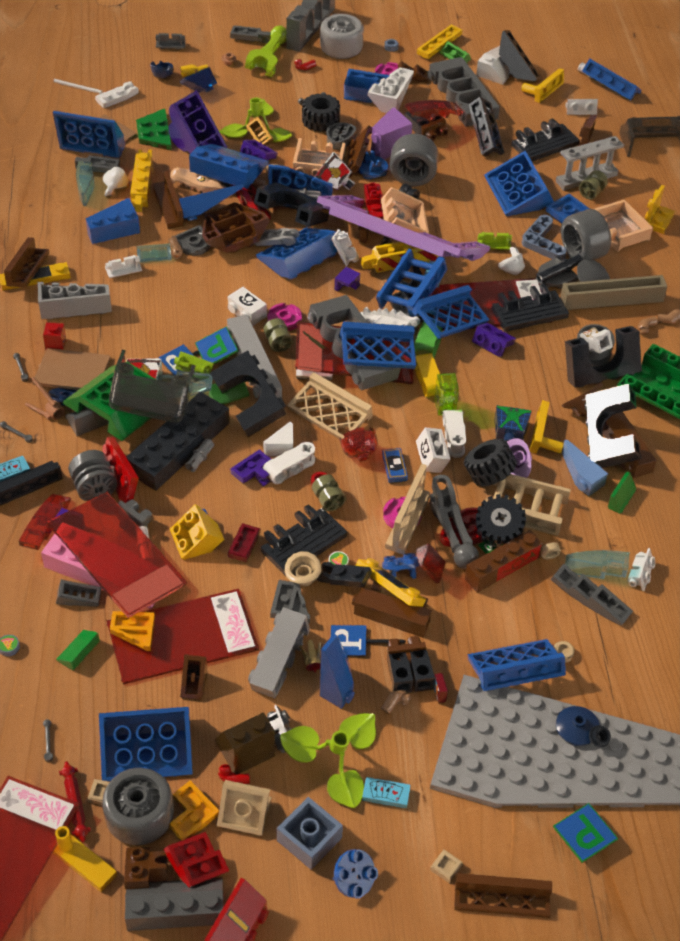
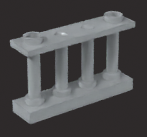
[555,136,624,191]

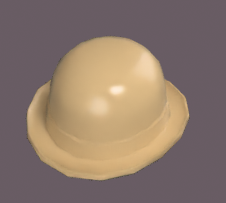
[285,551,321,586]

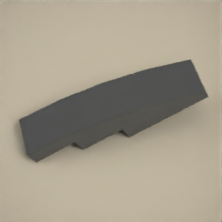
[550,564,633,626]

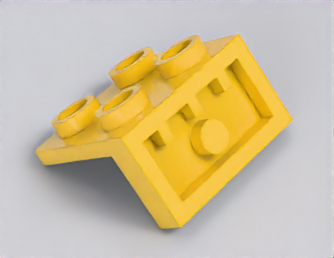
[644,185,675,234]

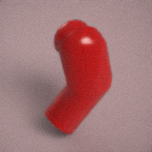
[294,59,317,70]
[218,764,250,785]

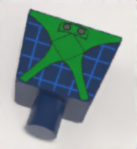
[494,405,532,441]

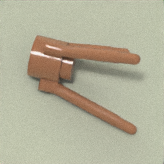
[25,377,65,420]

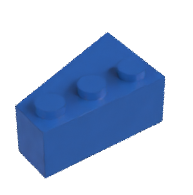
[86,198,140,244]

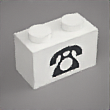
[228,287,267,326]
[416,427,450,473]

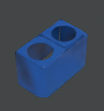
[344,76,376,103]

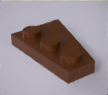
[579,114,597,146]
[346,125,372,177]

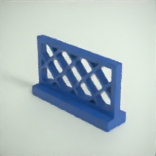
[412,285,489,339]
[340,321,416,369]
[468,639,566,691]

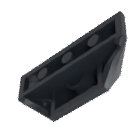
[499,30,542,81]

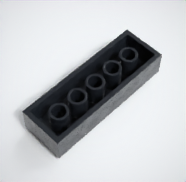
[126,391,230,491]

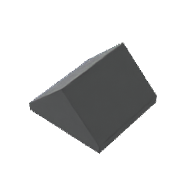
[65,407,109,436]

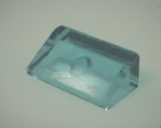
[136,243,172,263]

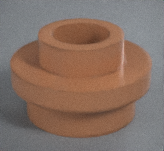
[222,52,236,66]

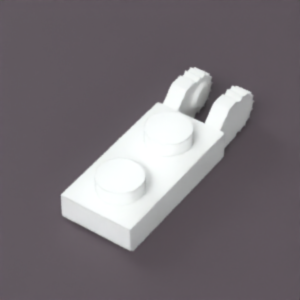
[95,82,139,108]

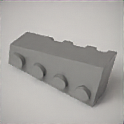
[38,282,112,319]
[248,607,310,698]

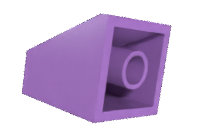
[371,107,412,159]

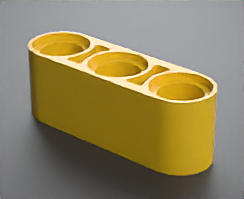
[414,353,445,397]

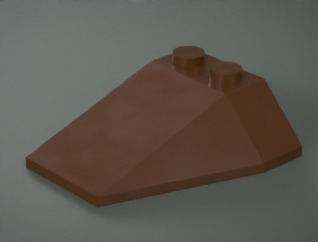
[202,202,270,253]

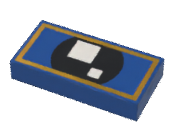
[382,448,408,483]

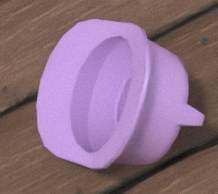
[507,438,532,478]

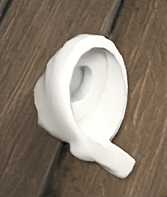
[103,167,129,196]
[498,247,525,275]

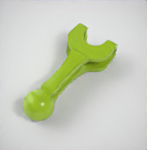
[245,25,286,78]

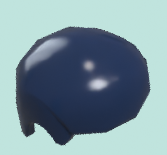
[150,61,174,79]

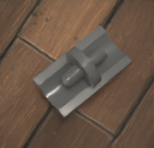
[117,499,153,531]

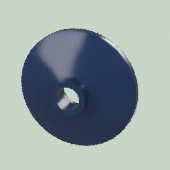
[48,388,78,406]
[556,706,600,746]

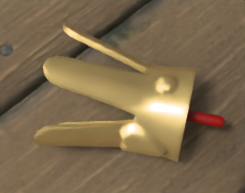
[299,640,321,673]

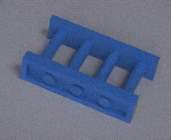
[376,249,447,317]

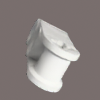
[442,410,466,458]
[263,442,315,484]

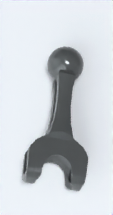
[429,475,479,570]

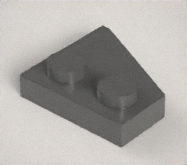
[270,580,310,624]

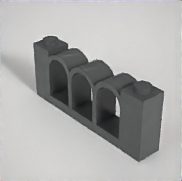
[286,0,335,52]
[428,57,500,127]
[308,295,401,391]

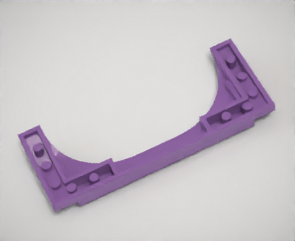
[317,195,490,261]

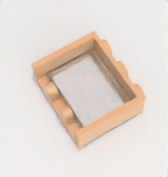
[293,138,345,177]
[381,187,429,234]
[594,200,653,252]

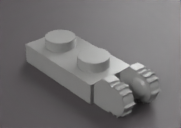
[254,228,300,246]

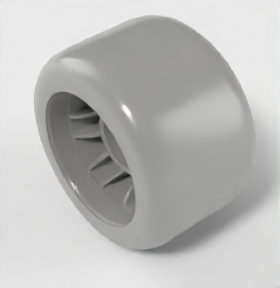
[320,14,364,59]

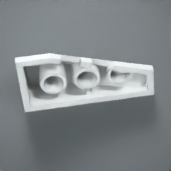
[476,46,510,85]
[368,68,414,113]

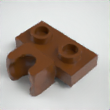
[124,847,168,889]

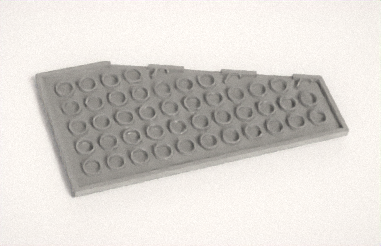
[430,675,680,808]

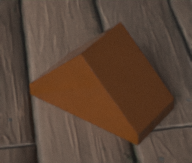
[180,654,208,700]

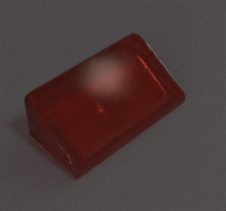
[416,544,446,584]

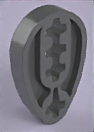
[326,123,356,150]

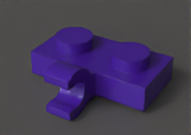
[230,449,271,486]

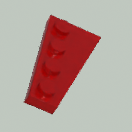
[102,437,139,504]

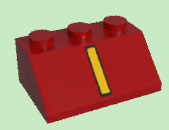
[204,878,269,941]

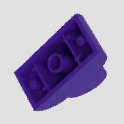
[169,90,227,154]

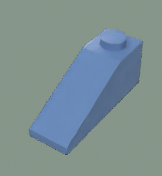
[562,440,608,496]

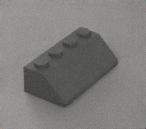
[125,877,224,931]

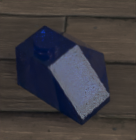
[179,67,217,93]

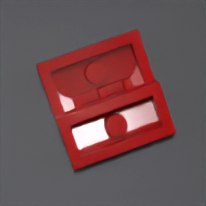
[164,832,229,888]

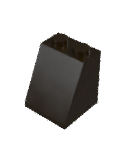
[215,712,275,775]

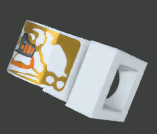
[579,328,613,353]

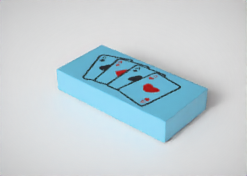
[0,456,30,482]
[362,777,410,809]

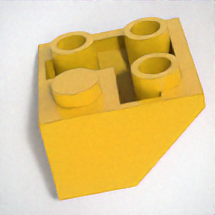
[170,504,224,560]

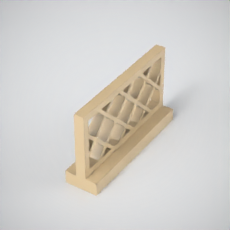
[287,372,373,443]
[385,463,431,555]

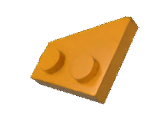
[110,611,155,651]

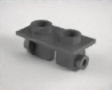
[156,33,186,49]
[267,705,293,753]

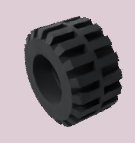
[302,93,340,132]
[464,439,517,486]

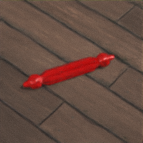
[59,761,91,843]

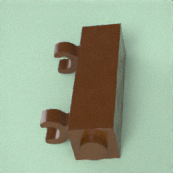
[352,581,432,638]

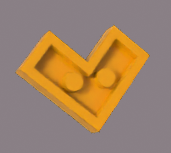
[169,780,219,841]

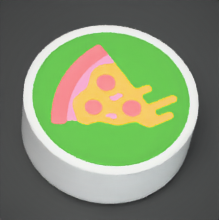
[329,551,349,565]

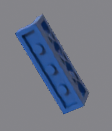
[582,58,642,101]

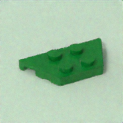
[136,109,172,150]

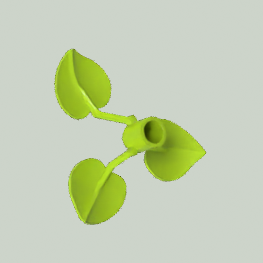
[219,98,292,142]
[280,713,376,808]

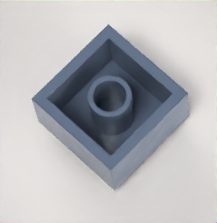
[277,797,343,870]

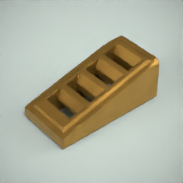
[246,117,274,146]

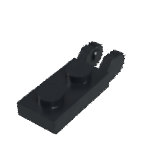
[316,562,372,588]

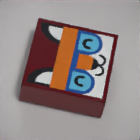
[434,673,448,704]

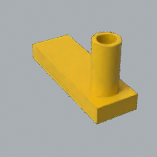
[521,68,564,103]
[529,400,564,454]
[49,826,117,892]

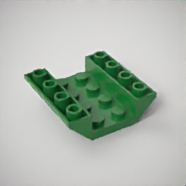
[617,343,680,419]
[63,362,169,441]

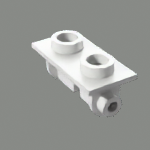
[565,99,598,115]
[332,229,359,266]
[105,255,142,278]
[628,548,655,592]

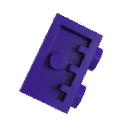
[240,140,278,160]
[472,323,516,357]

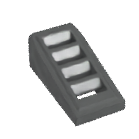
[56,579,102,607]

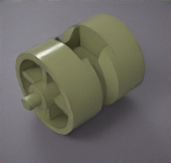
[579,170,608,200]
[264,318,293,352]
[311,474,346,511]

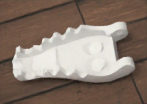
[360,307,420,327]

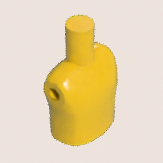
[180,64,209,78]

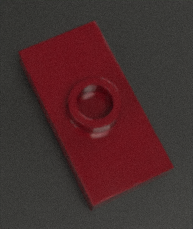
[228,523,261,563]

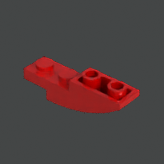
[364,182,384,220]

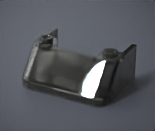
[619,116,680,157]
[108,350,196,423]

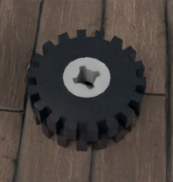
[475,494,526,548]

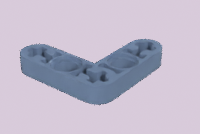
[522,215,566,261]

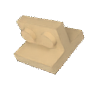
[217,780,272,836]

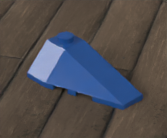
[268,164,333,196]
[179,184,244,221]
[320,634,355,709]

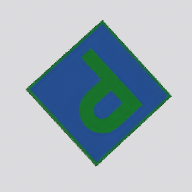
[195,327,239,365]
[553,803,618,863]

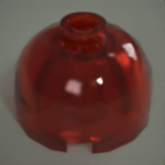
[339,427,378,461]

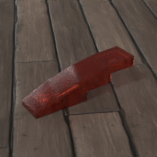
[404,100,464,121]
[19,493,71,550]

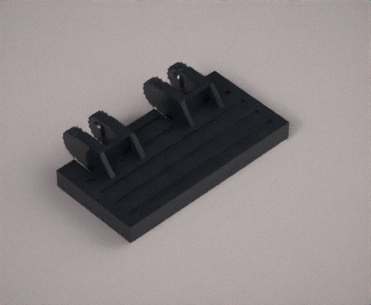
[511,118,580,161]
[491,284,569,332]
[261,504,347,576]

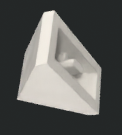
[263,422,293,456]

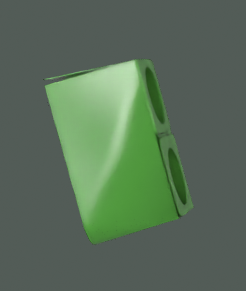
[414,321,442,358]

